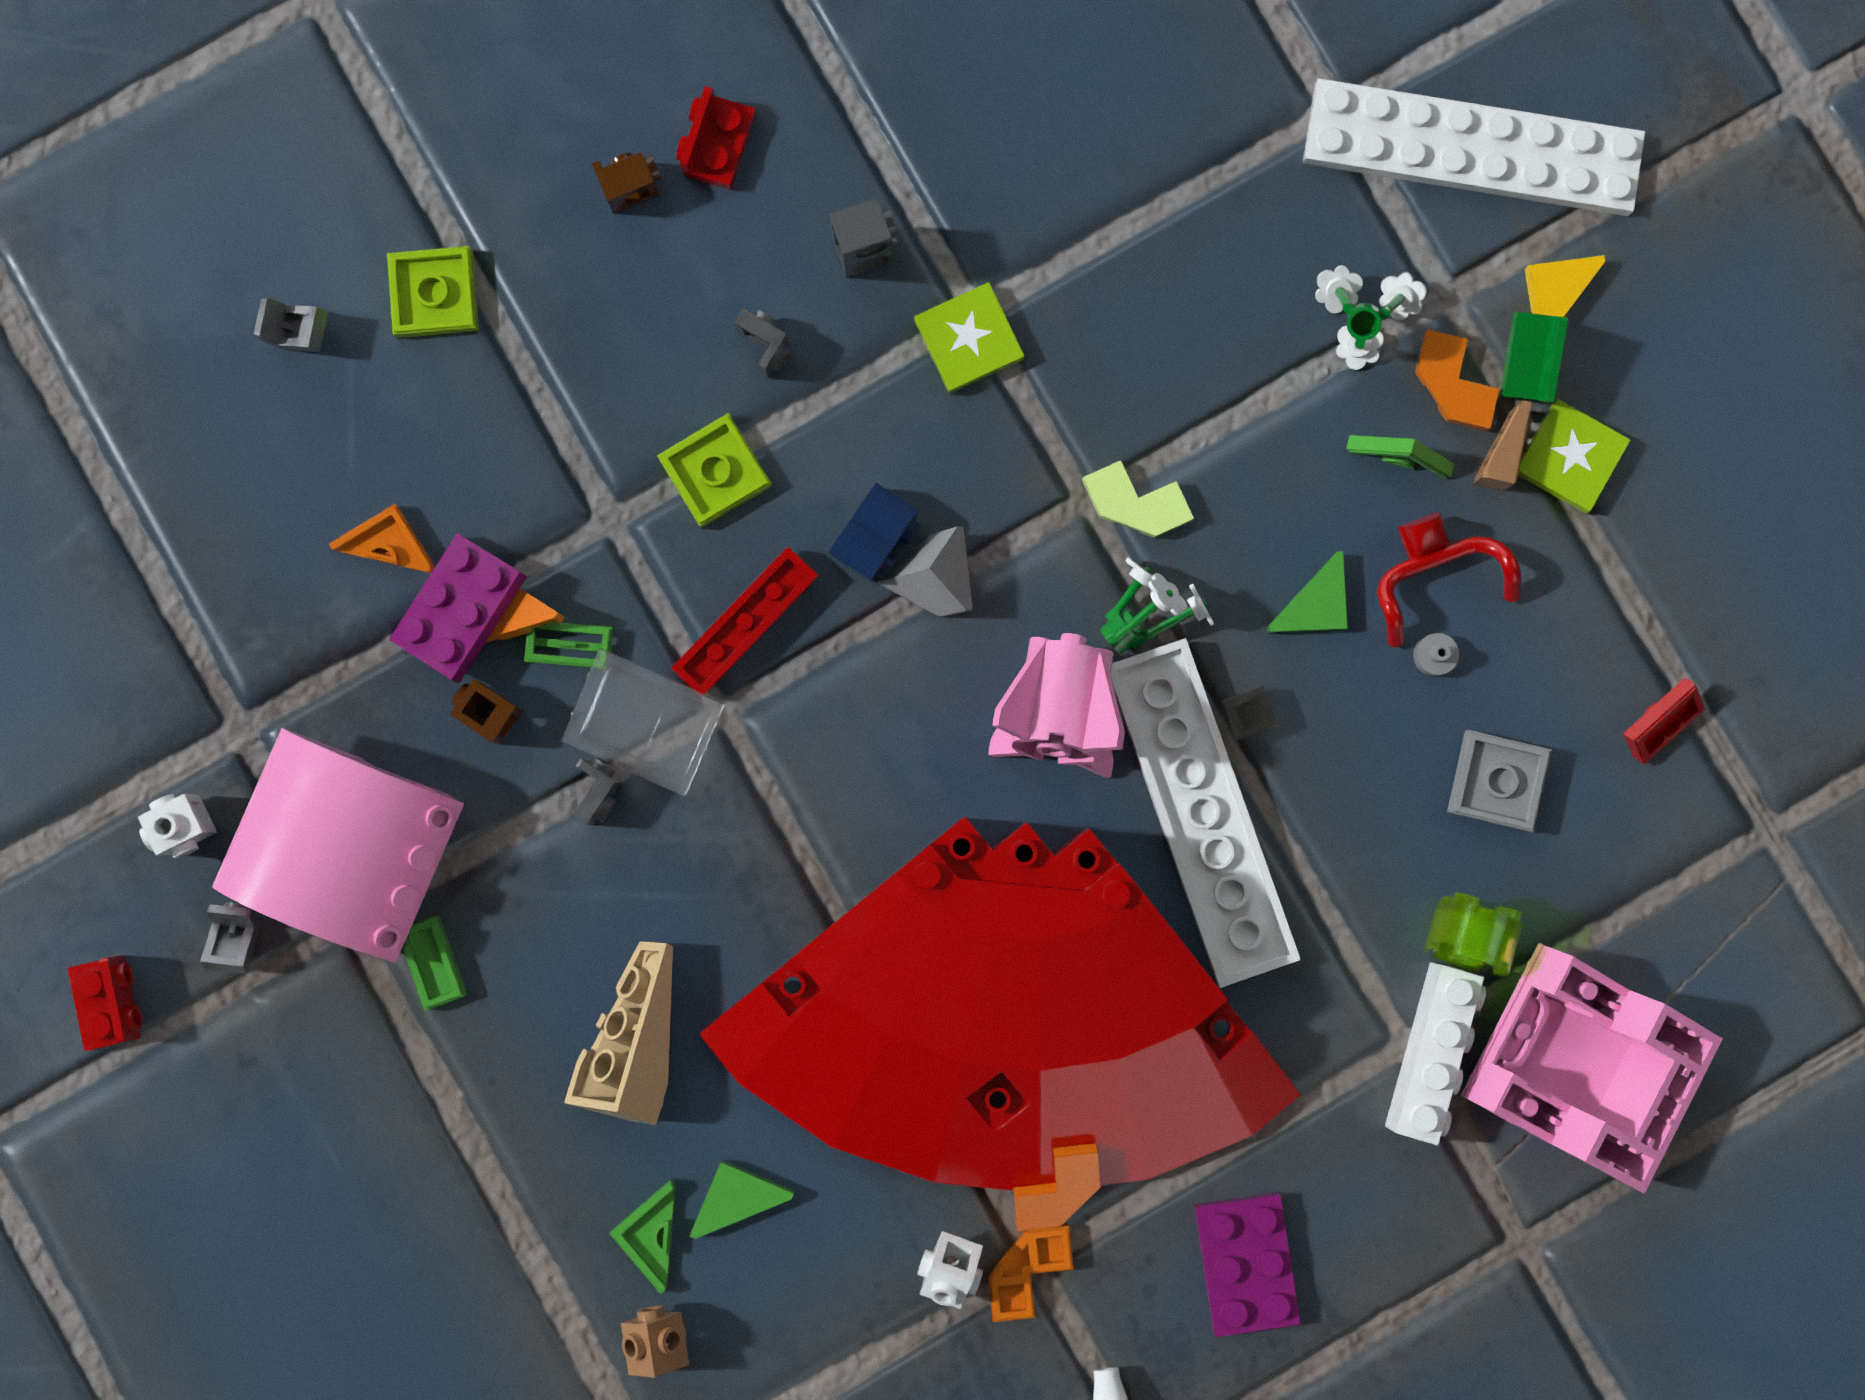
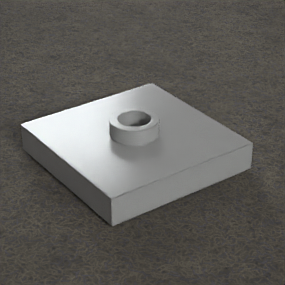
[1447,730,1551,832]

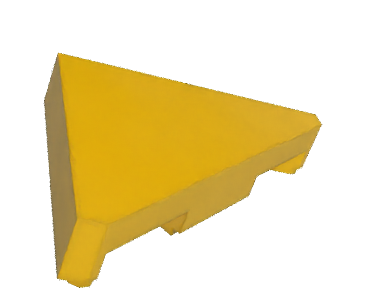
[1525,255,1606,317]

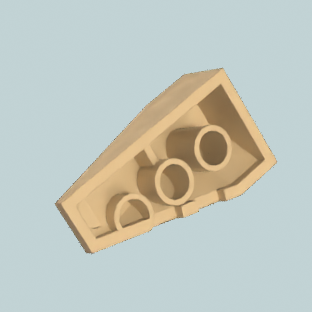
[564,941,673,1125]

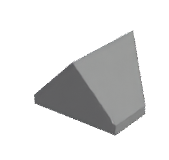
[876,527,973,617]

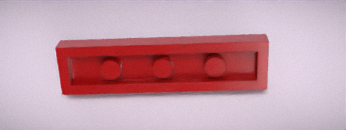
[671,547,819,698]

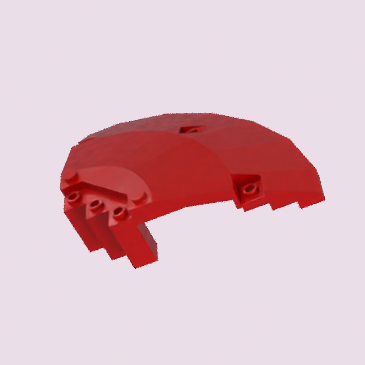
[699,816,1300,1191]

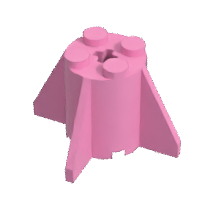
[988,633,1125,778]

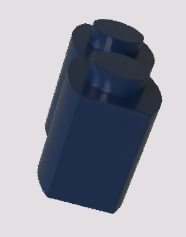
[829,482,920,583]

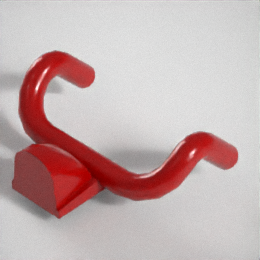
[1377,512,1521,647]

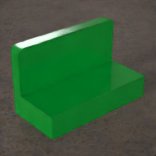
[1500,311,1568,403]

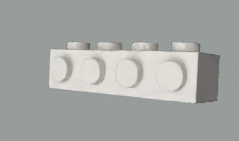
[1385,962,1486,1145]

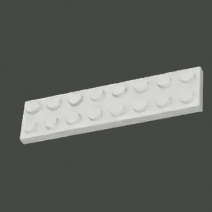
[1303,78,1645,216]
[1110,638,1301,988]

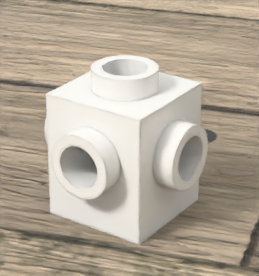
[138,794,217,859]
[917,1231,983,1309]

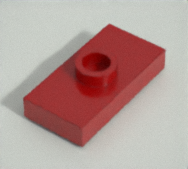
[1623,678,1705,765]

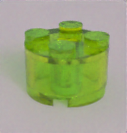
[1423,892,1523,976]

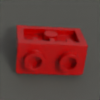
[676,86,756,190]
[67,955,142,1052]

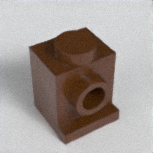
[591,152,661,214]
[449,679,524,745]

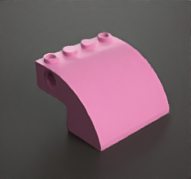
[212,728,464,963]
[1461,943,1723,1194]

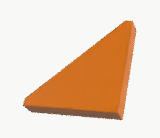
[329,504,436,574]
[485,589,565,643]

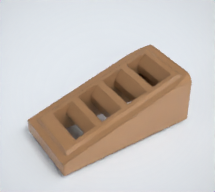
[1473,400,1533,491]

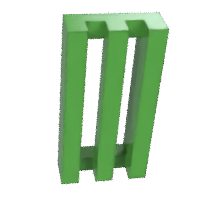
[524,622,614,670]

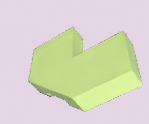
[1082,460,1194,538]

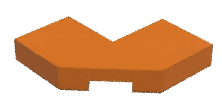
[1415,329,1499,432]
[1013,1143,1100,1231]
[988,1223,1074,1322]

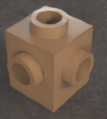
[621,1305,689,1378]

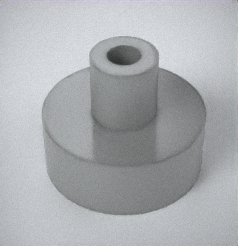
[1413,633,1459,676]

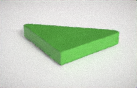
[1346,435,1455,479]
[1267,551,1347,633]
[689,1160,795,1239]
[609,1178,676,1294]

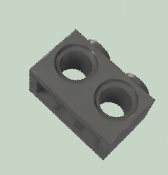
[829,198,898,278]

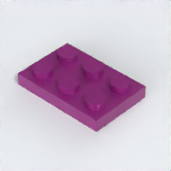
[389,533,527,684]
[1194,1192,1301,1337]

